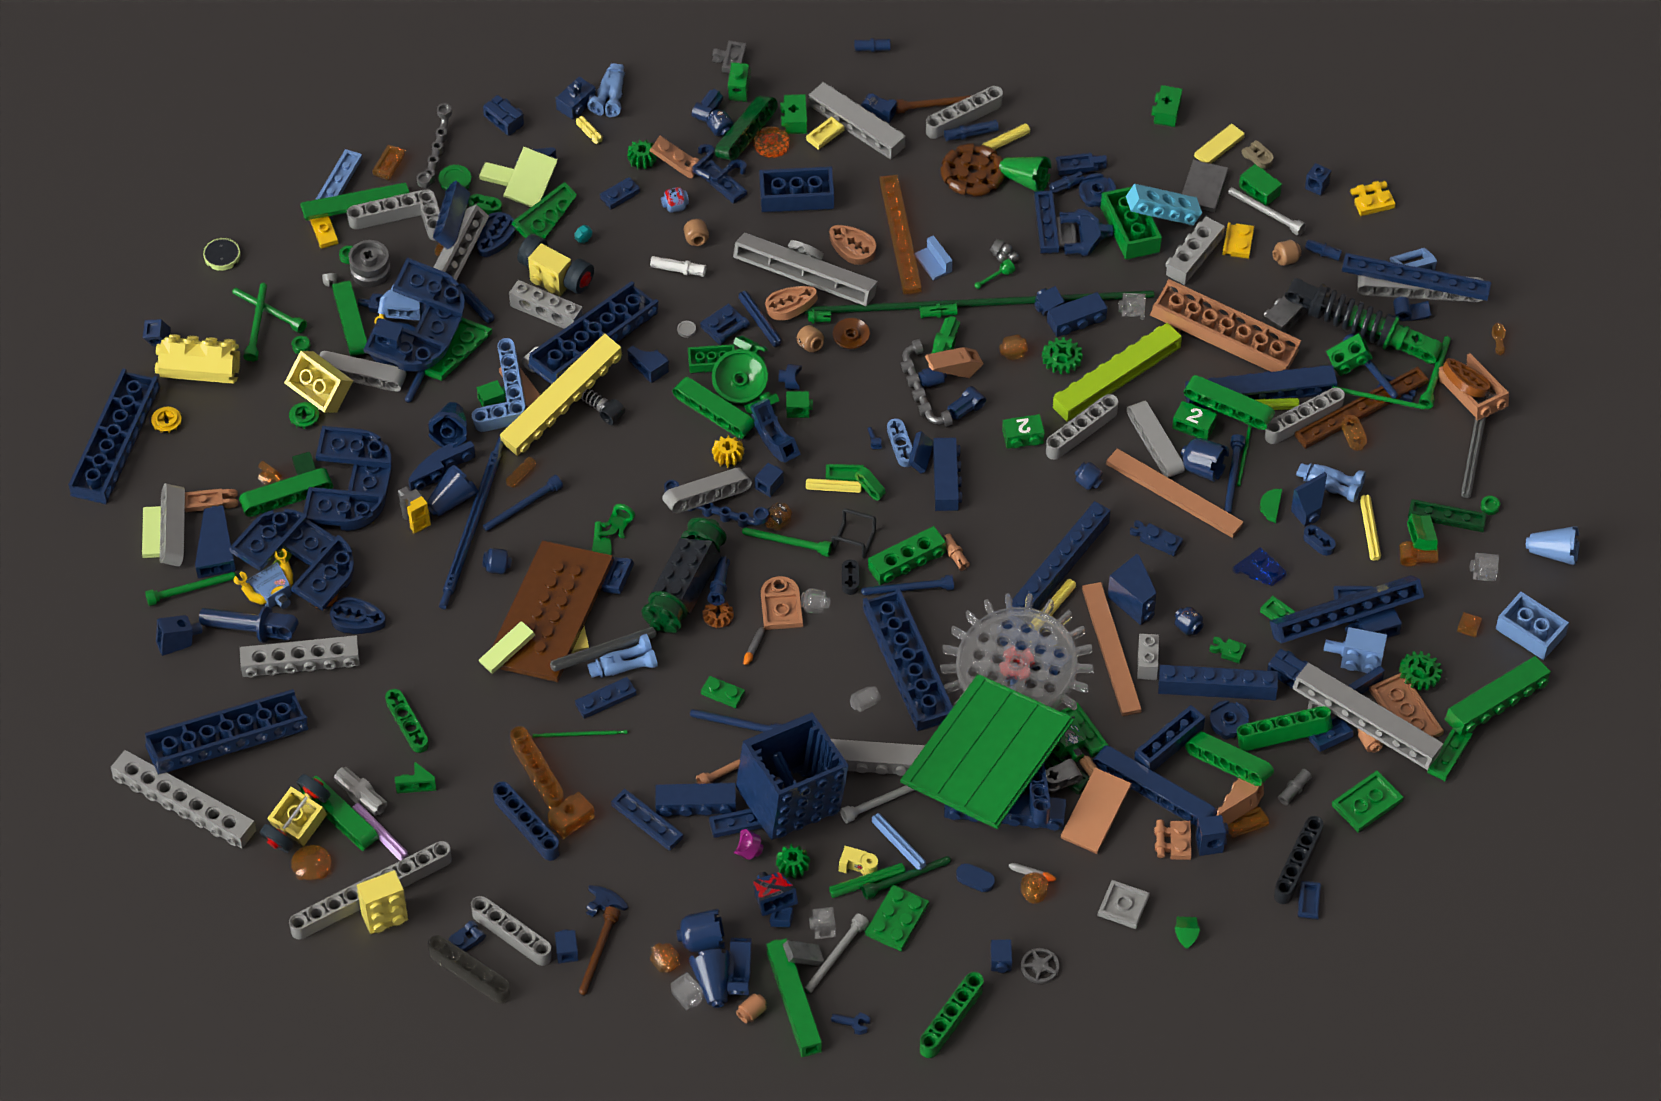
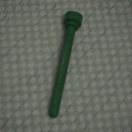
[861,856,951,900]

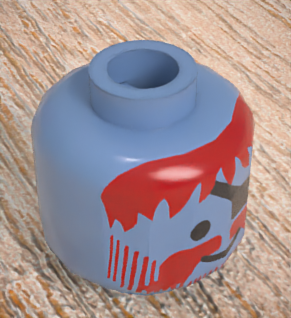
[661,187,689,213]

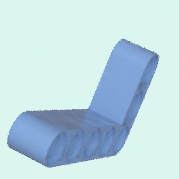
[472,338,527,432]

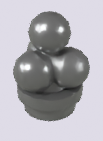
[990,239,1019,263]

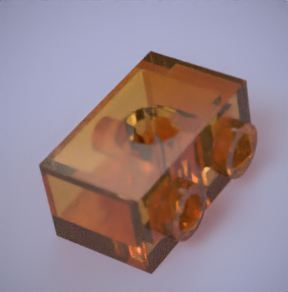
[547,792,595,839]

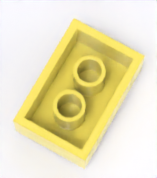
[284,351,353,413]
[357,870,408,935]

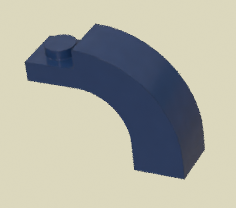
[750,398,801,463]
[727,937,752,995]

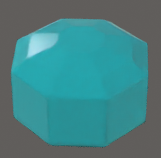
[575,225,593,243]

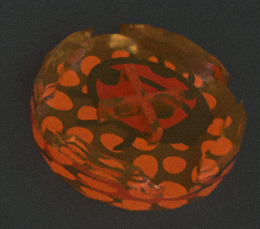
[754,126,789,158]

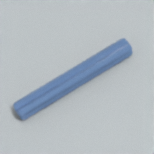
[872,813,926,870]

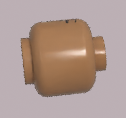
[684,219,709,246]
[1273,240,1301,266]
[797,325,824,352]

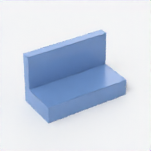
[914,236,952,280]

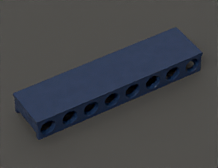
[528,281,659,385]
[68,368,160,504]
[863,588,953,732]
[145,689,308,775]

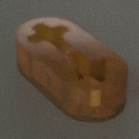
[1341,415,1367,451]

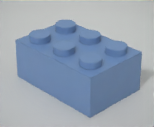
[1496,592,1569,660]

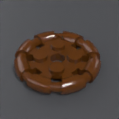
[941,143,1005,196]

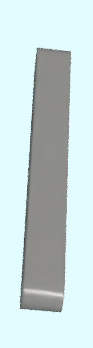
[289,841,452,939]

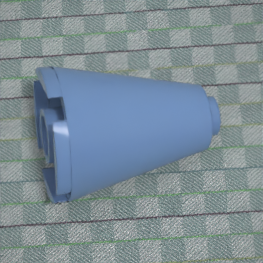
[1526,526,1579,565]

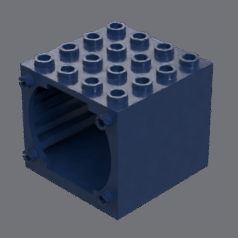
[736,712,849,840]

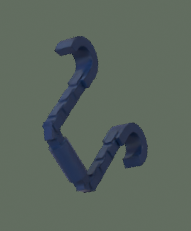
[692,144,746,182]

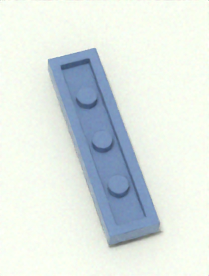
[315,149,362,200]

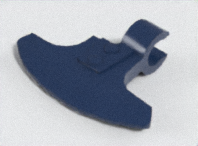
[586,885,628,917]

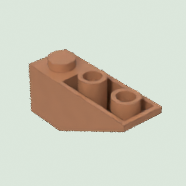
[925,347,983,378]
[1217,778,1264,825]

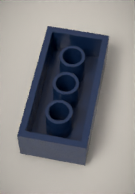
[759,167,834,212]

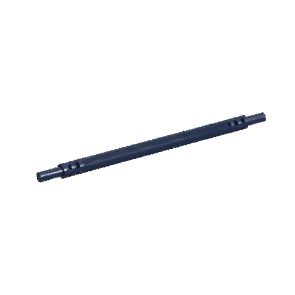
[439,437,504,609]

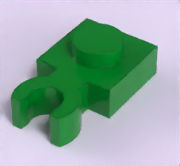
[744,392,779,413]
[1209,637,1246,664]

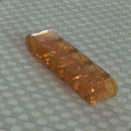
[510,726,564,811]

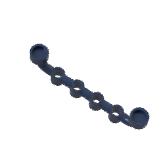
[664,480,769,528]

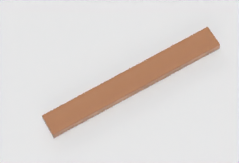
[1106,449,1243,538]
[1082,582,1141,716]

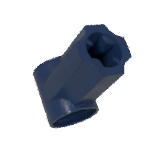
[692,89,723,123]
[947,386,986,420]

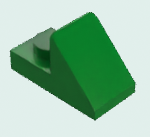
[395,762,436,794]

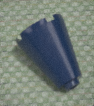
[427,465,478,516]
[689,949,730,1008]

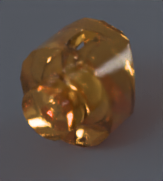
[1021,872,1048,903]

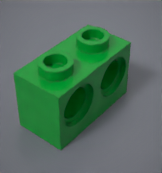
[1326,333,1373,376]

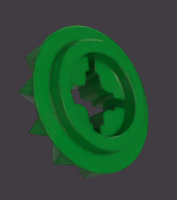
[289,402,319,429]

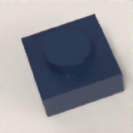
[770,907,794,927]

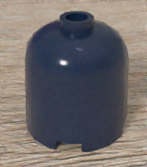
[1181,438,1229,482]
[677,909,726,952]

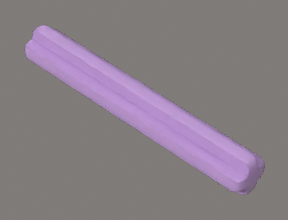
[352,803,408,860]

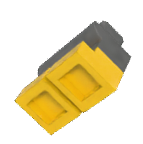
[398,486,431,534]

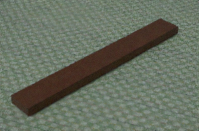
[1295,367,1429,449]

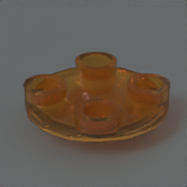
[291,845,331,880]

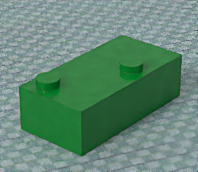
[1100,187,1162,260]

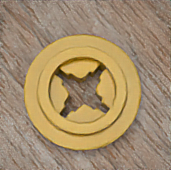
[151,407,181,433]

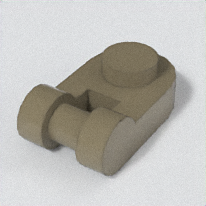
[1242,140,1273,168]

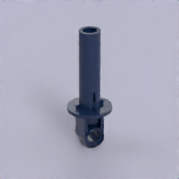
[199,606,299,643]

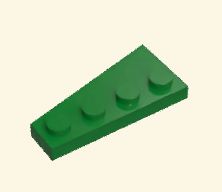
[425,318,492,381]

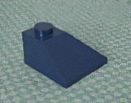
[1291,472,1327,526]

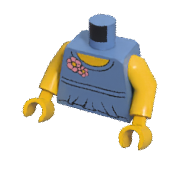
[234,548,293,609]

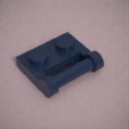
[700,304,750,345]

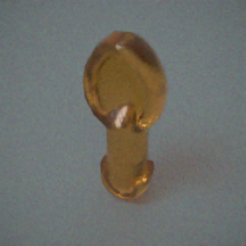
[1492,323,1506,355]

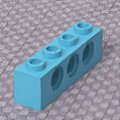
[1126,184,1202,225]

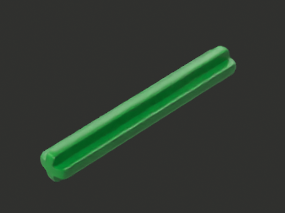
[829,863,905,898]

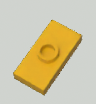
[310,216,338,249]

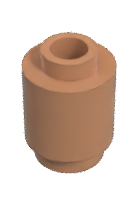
[1357,729,1383,753]
[736,994,767,1024]

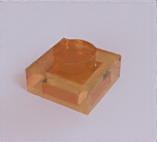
[1457,612,1482,637]

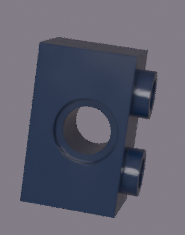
[1196,815,1228,856]

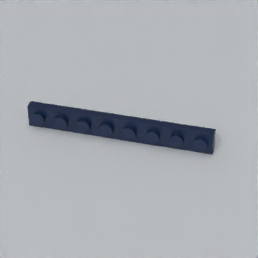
[1342,253,1491,301]

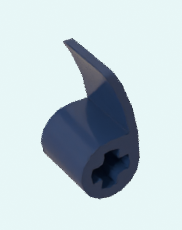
[1393,297,1431,321]

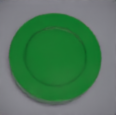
[439,165,471,191]

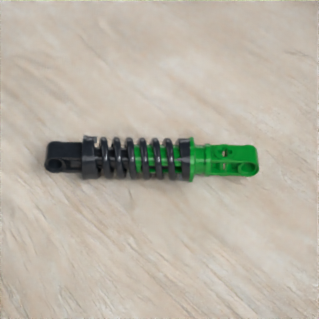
[1284,278,1443,364]

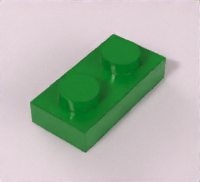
[1260,596,1295,620]
[701,676,745,708]

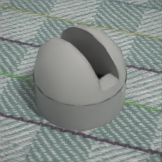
[322,273,337,287]

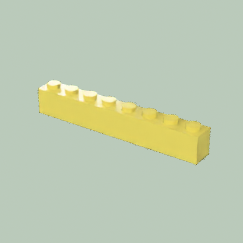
[500,334,622,456]

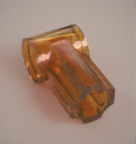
[1399,541,1438,567]

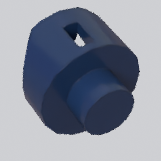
[778,364,802,390]

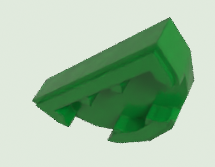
[1260,489,1282,523]

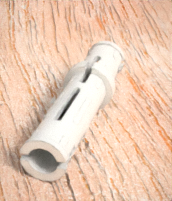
[650,256,706,277]

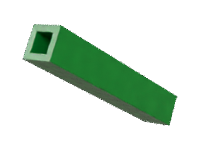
[767,939,822,1057]

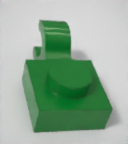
[733,336,768,360]

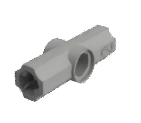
[334,767,387,816]

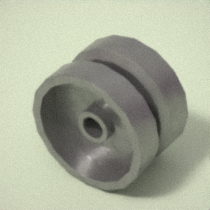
[348,240,391,288]

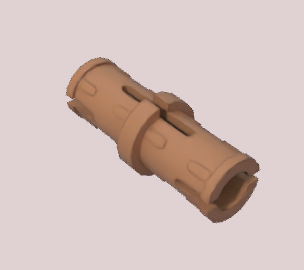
[943,534,970,571]

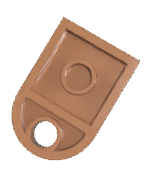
[761,576,803,630]

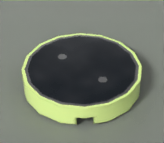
[203,238,241,271]

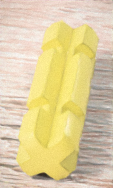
[576,116,603,144]

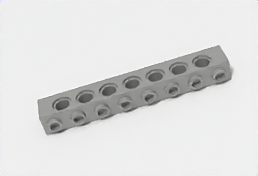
[111,750,256,848]

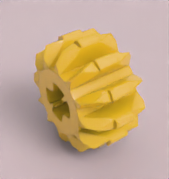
[712,435,744,468]

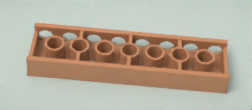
[1150,279,1301,372]

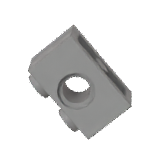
[1137,634,1159,680]

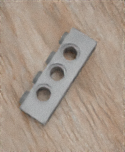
[1165,217,1225,285]
[509,280,583,329]

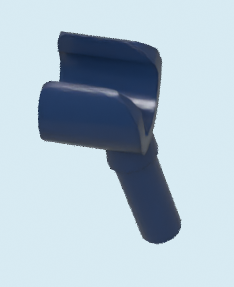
[868,427,881,449]

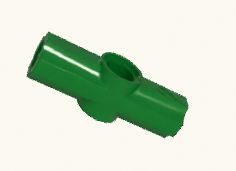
[931,316,960,354]

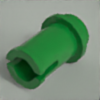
[808,309,831,324]

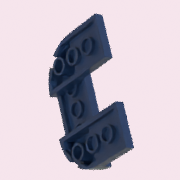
[364,258,465,371]
[303,426,392,530]
[229,509,354,611]

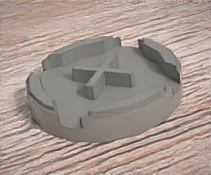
[788,240,824,261]

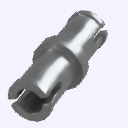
[1278,769,1312,805]

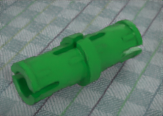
[920,303,958,318]

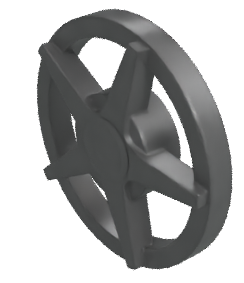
[1021,948,1059,984]

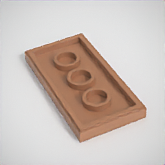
[1369,673,1444,738]
[1061,768,1132,854]

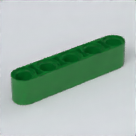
[332,280,367,357]
[1183,375,1275,430]
[672,377,755,439]
[239,468,333,517]
[1237,706,1332,751]
[1185,732,1274,786]
[300,776,379,851]
[920,972,983,1058]

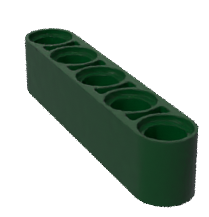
[715,96,778,161]

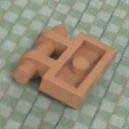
[1154,820,1191,860]

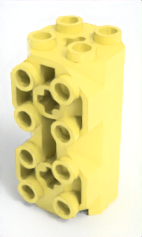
[155,334,240,384]

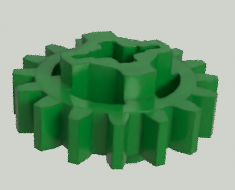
[1042,337,1083,374]
[1399,651,1442,691]

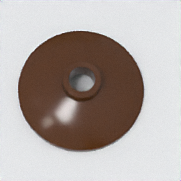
[833,318,870,349]

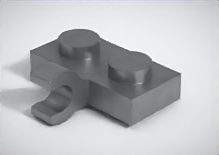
[712,41,746,73]

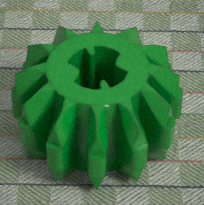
[627,139,657,170]
[776,844,810,879]

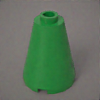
[999,156,1051,192]

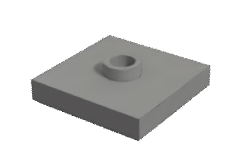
[1098,880,1150,929]

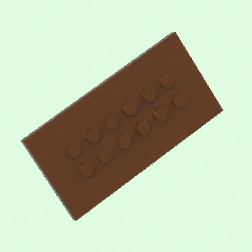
[492,540,614,682]

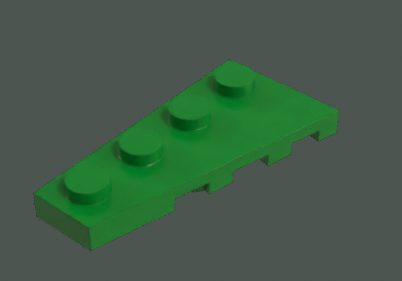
[512,182,577,239]

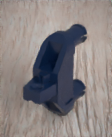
[1060,209,1113,256]

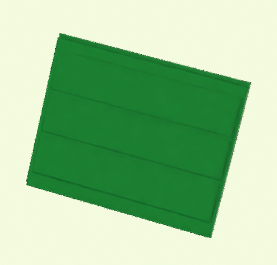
[900,674,1074,829]

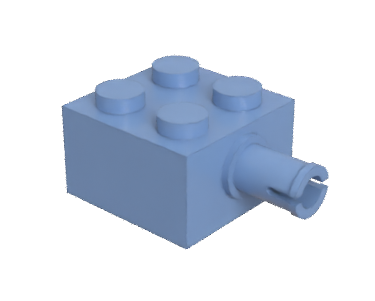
[1324,627,1387,673]

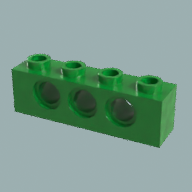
[868,526,946,585]

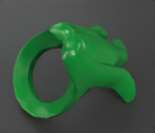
[598,503,635,538]

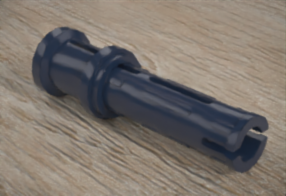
[708,557,730,606]

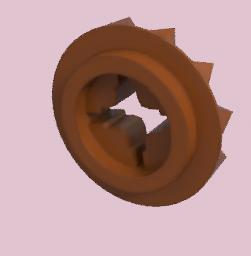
[703,602,734,628]

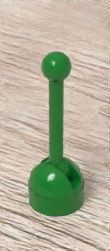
[975,259,1015,289]

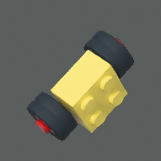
[517,234,594,296]

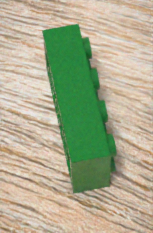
[688,344,735,373]

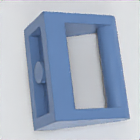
[1390,248,1437,271]

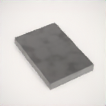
[1182,160,1228,212]

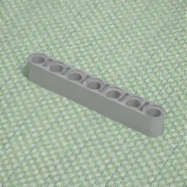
[1357,275,1484,302]

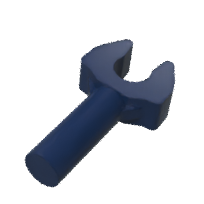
[831,1013,870,1035]

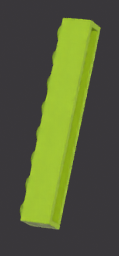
[1053,323,1182,422]

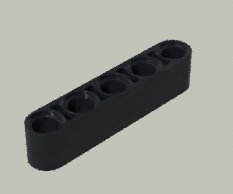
[1274,816,1324,904]

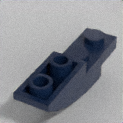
[408,441,475,491]

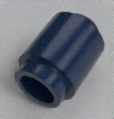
[918,367,947,388]

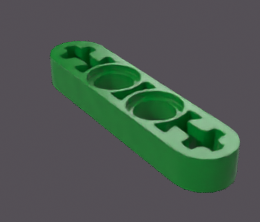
[385,689,429,753]

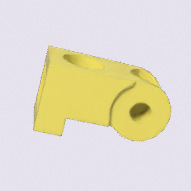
[839,846,878,875]

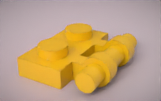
[1350,181,1395,216]

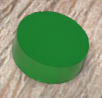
[339,246,353,264]
[292,336,311,354]
[1481,496,1500,515]

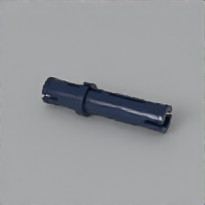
[944,120,999,142]

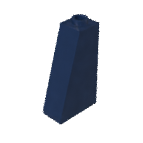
[195,505,236,578]

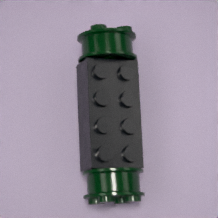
[641,517,727,633]

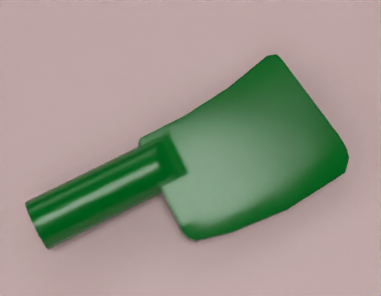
[592,521,612,555]

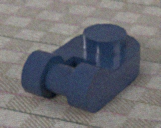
[448,920,486,954]

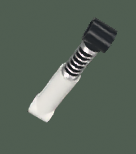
[522,347,625,425]

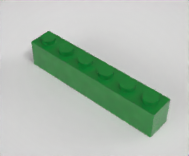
[1445,656,1551,736]

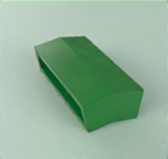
[1407,513,1438,551]

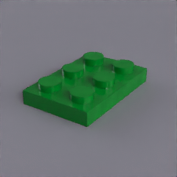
[1332,771,1403,832]
[865,885,929,952]

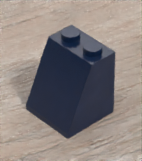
[1108,554,1156,625]

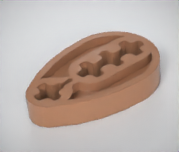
[830,225,876,265]
[765,286,818,320]

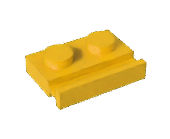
[1223,222,1254,259]

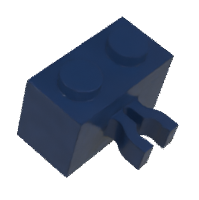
[556,77,596,120]

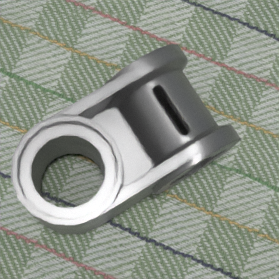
[1046,759,1083,792]

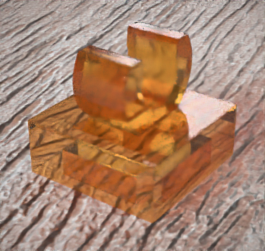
[257,461,282,485]

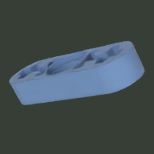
[887,419,912,467]

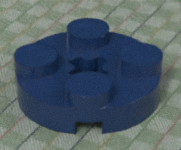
[1079,174,1116,207]
[1209,700,1249,739]

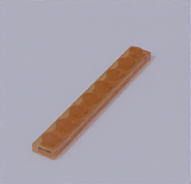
[879,175,922,295]

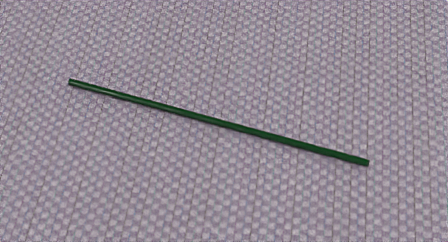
[804,290,1154,314]

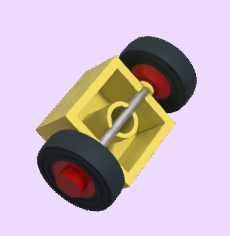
[260,774,331,853]

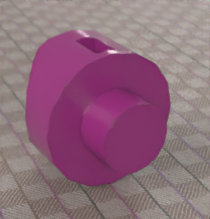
[734,829,763,860]

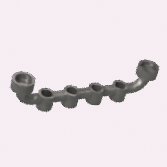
[417,103,452,189]
[901,339,953,427]

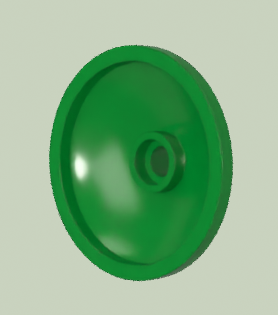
[712,349,768,404]

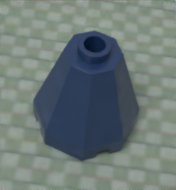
[428,402,467,448]

